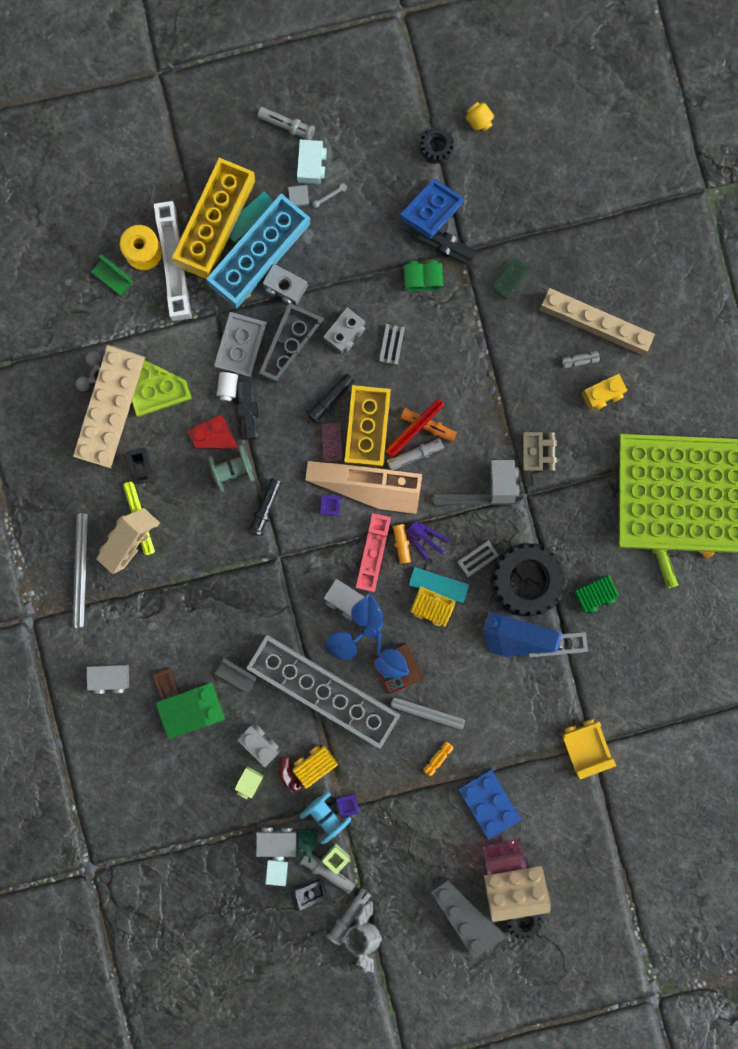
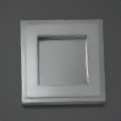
[288,185,309,207]

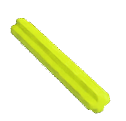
[123,481,155,555]

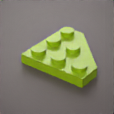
[132,360,192,417]

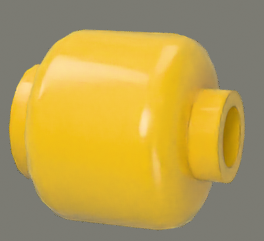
[466,102,494,131]

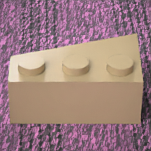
[97,508,160,574]

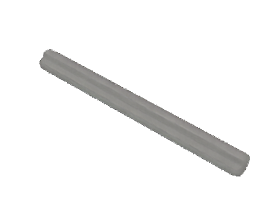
[72,513,88,627]

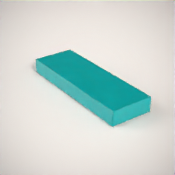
[229,191,274,244]
[409,567,469,603]

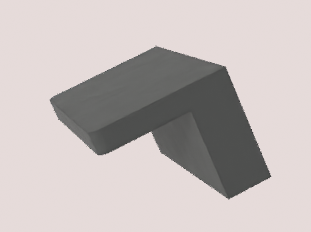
[215,657,258,693]

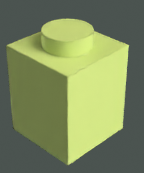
[235,766,264,799]
[322,843,350,875]

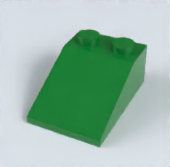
[156,683,225,740]

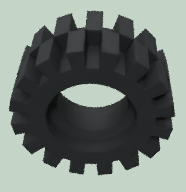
[420,126,454,164]
[506,914,542,940]

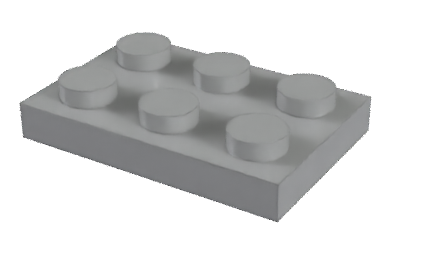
[214,312,267,378]

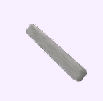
[391,697,465,729]

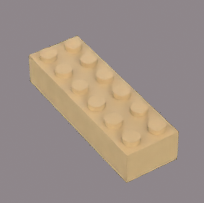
[73,344,145,468]

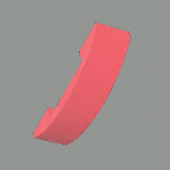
[356,513,391,592]

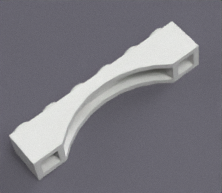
[154,201,192,321]

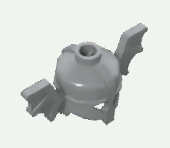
[341,900,382,973]

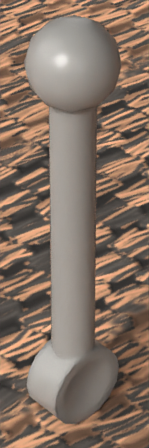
[312,183,347,208]

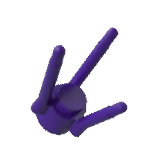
[406,522,450,560]

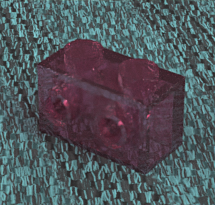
[482,838,526,875]

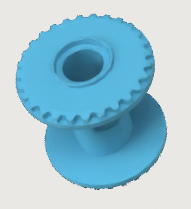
[299,791,351,844]

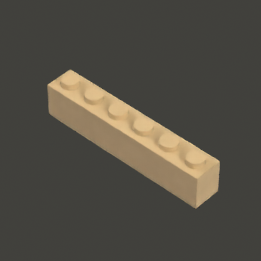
[539,288,655,355]

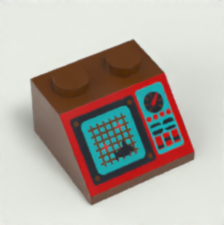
[372,643,424,694]

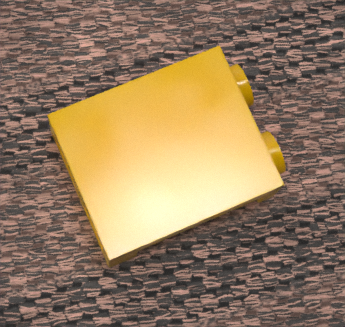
[561,719,616,779]

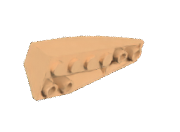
[305,461,422,514]

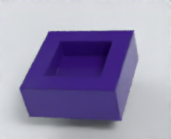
[320,495,341,516]
[336,793,360,818]

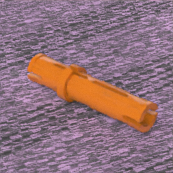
[401,407,457,443]

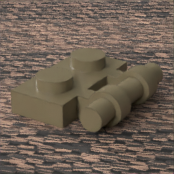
[523,432,557,471]

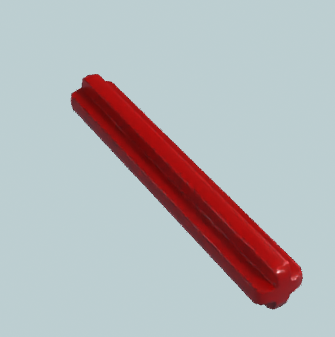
[386,398,445,457]

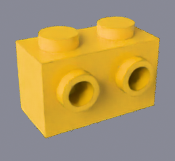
[581,374,627,410]

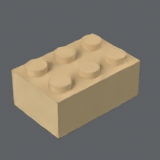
[484,866,550,922]

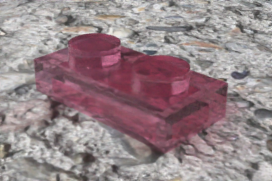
[321,423,342,462]

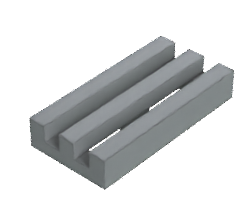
[379,324,405,365]
[457,540,499,578]

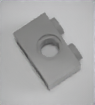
[263,264,308,305]

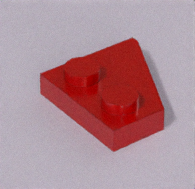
[188,415,238,449]

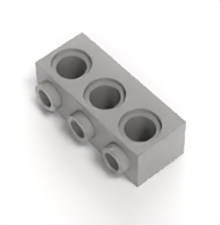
[527,632,588,658]

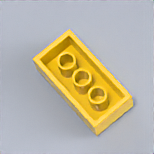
[345,385,391,468]

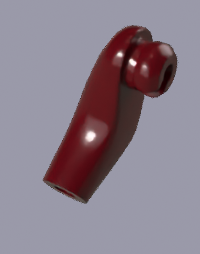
[278,757,302,792]

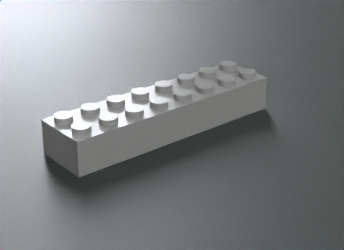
[246,635,400,749]

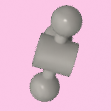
[75,351,101,392]

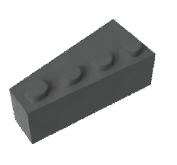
[258,303,324,383]
[430,877,507,959]

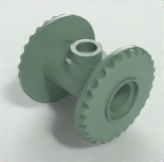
[208,445,255,492]

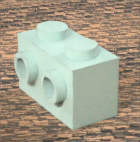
[297,140,327,184]

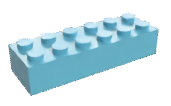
[206,194,310,309]

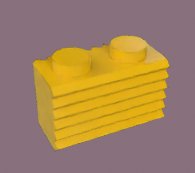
[410,586,456,626]
[292,745,338,789]

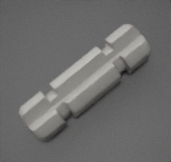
[562,351,600,368]

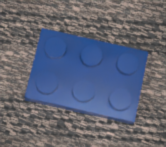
[400,179,464,239]
[458,769,521,840]

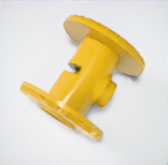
[120,225,162,270]

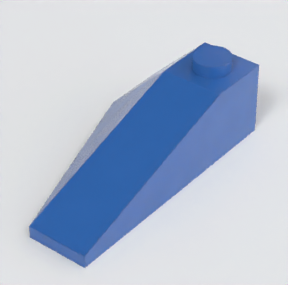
[483,611,562,657]

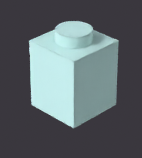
[266,857,288,886]

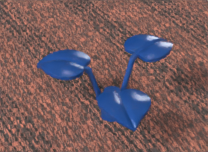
[325,593,409,678]

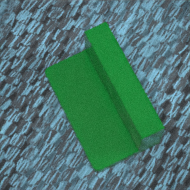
[91,254,133,297]

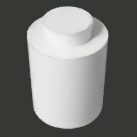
[216,372,238,402]

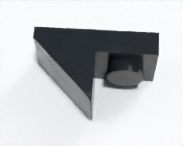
[126,447,153,484]
[290,879,327,911]

